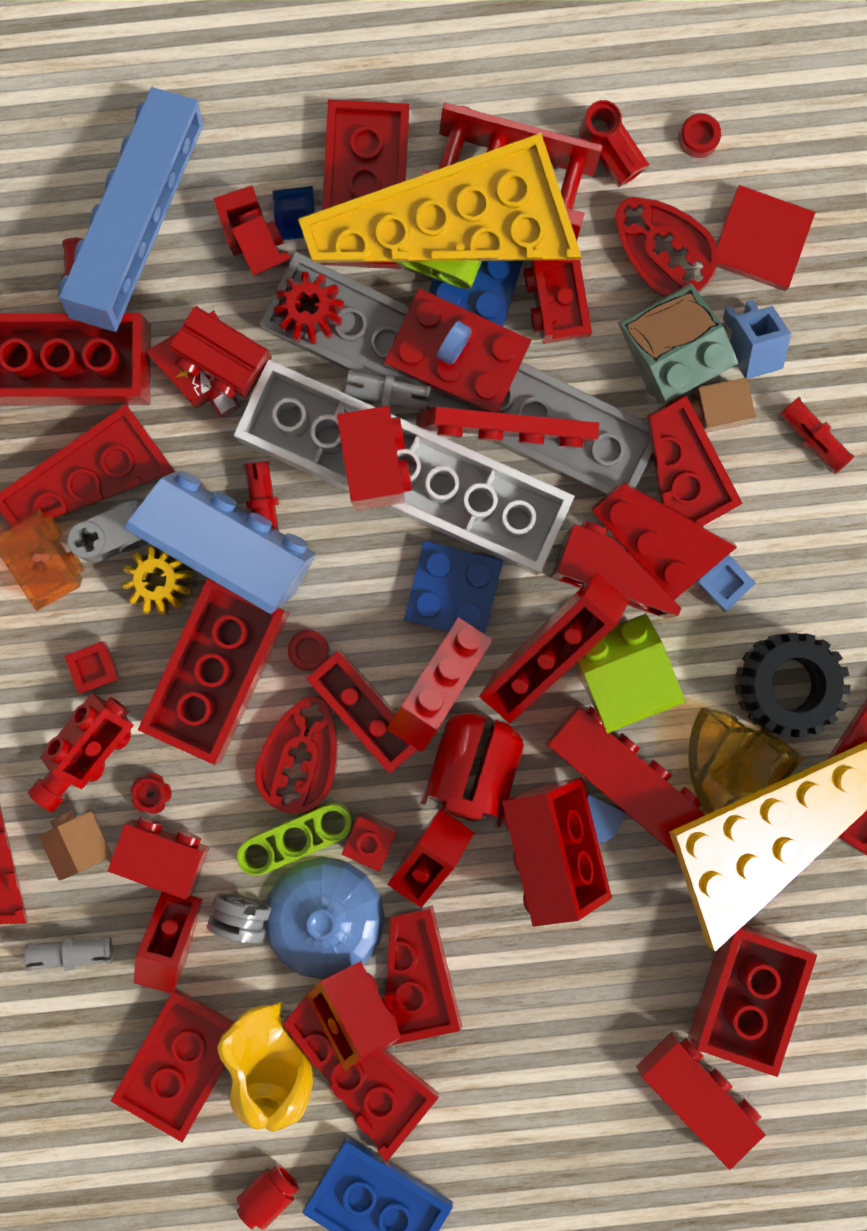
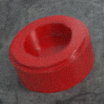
[679,113,721,158]
[288,630,330,671]

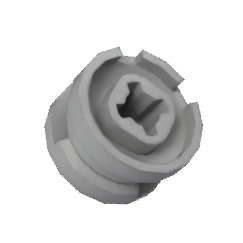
[207,893,272,943]

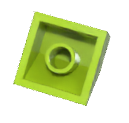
[575,613,685,734]

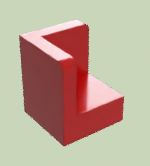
[213,185,264,256]

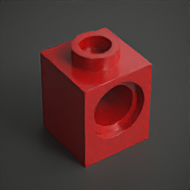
[341,811,398,872]

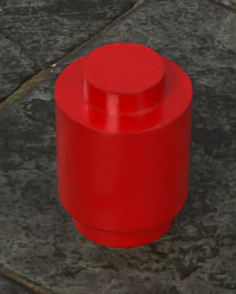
[236,1164,299,1230]

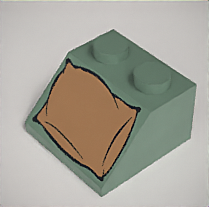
[618,284,739,403]

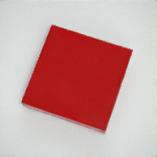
[716,185,816,291]

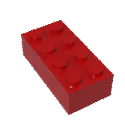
[0,313,151,406]
[138,577,289,765]

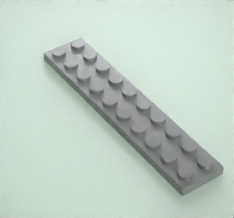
[259,251,653,496]

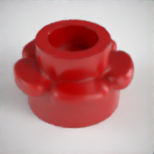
[131,773,172,814]

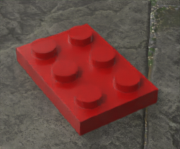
[384,288,531,413]
[110,988,234,1143]

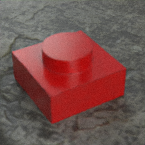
[64,641,121,695]

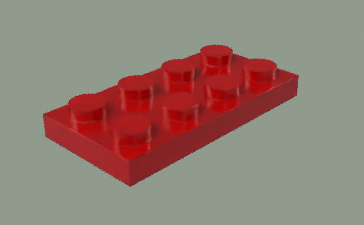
[320,99,410,269]

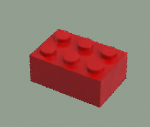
[502,777,612,927]
[688,925,817,1077]

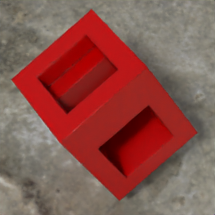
[232,208,291,276]

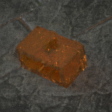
[0,509,84,611]

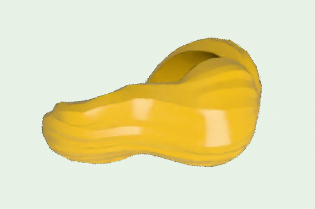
[217,1002,313,1132]

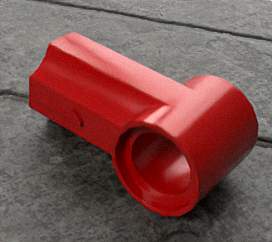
[579,100,649,188]

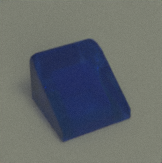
[273,186,316,240]

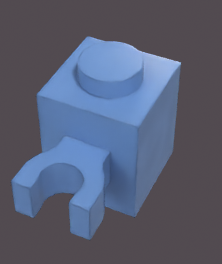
[723,300,791,379]

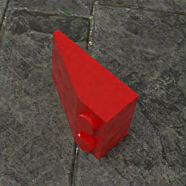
[550,521,681,619]

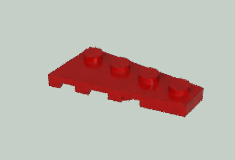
[0,404,176,533]
[416,407,600,448]
[283,989,439,1163]

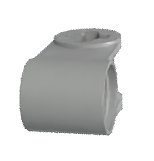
[67,500,148,563]

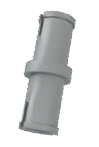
[345,370,431,411]
[24,936,113,971]

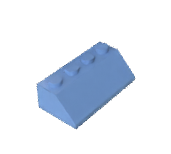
[124,471,317,614]

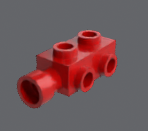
[28,693,134,812]

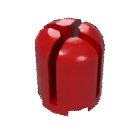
[421,713,524,828]

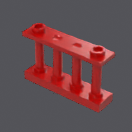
[421,102,603,241]

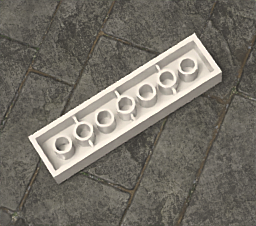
[233,359,575,575]

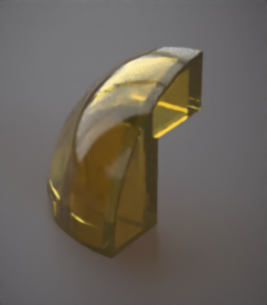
[688,708,803,814]

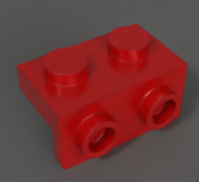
[524,260,592,344]

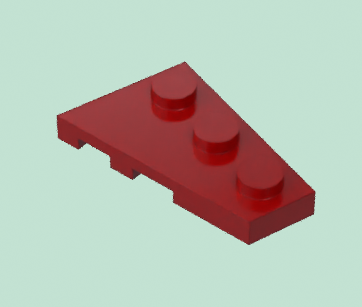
[647,395,743,526]
[592,481,737,600]
[384,905,463,1045]

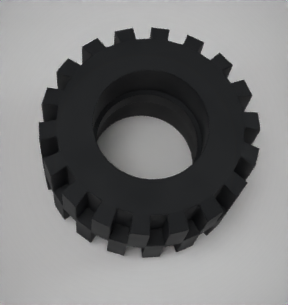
[735,633,851,738]

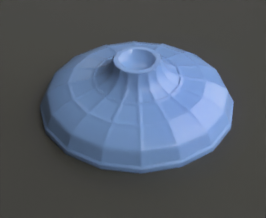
[264,857,385,980]

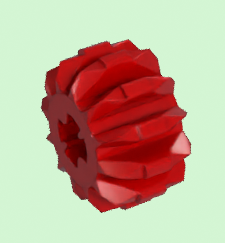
[273,271,345,345]

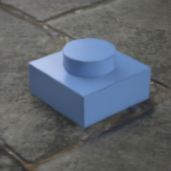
[696,555,756,612]

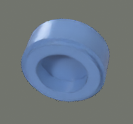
[437,321,472,365]

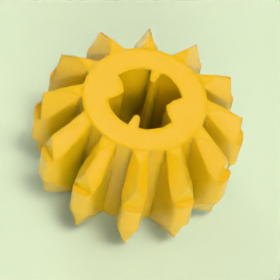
[122,545,194,615]

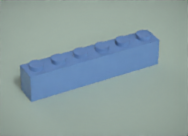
[58,87,204,332]

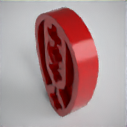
[615,197,718,297]
[255,696,338,814]

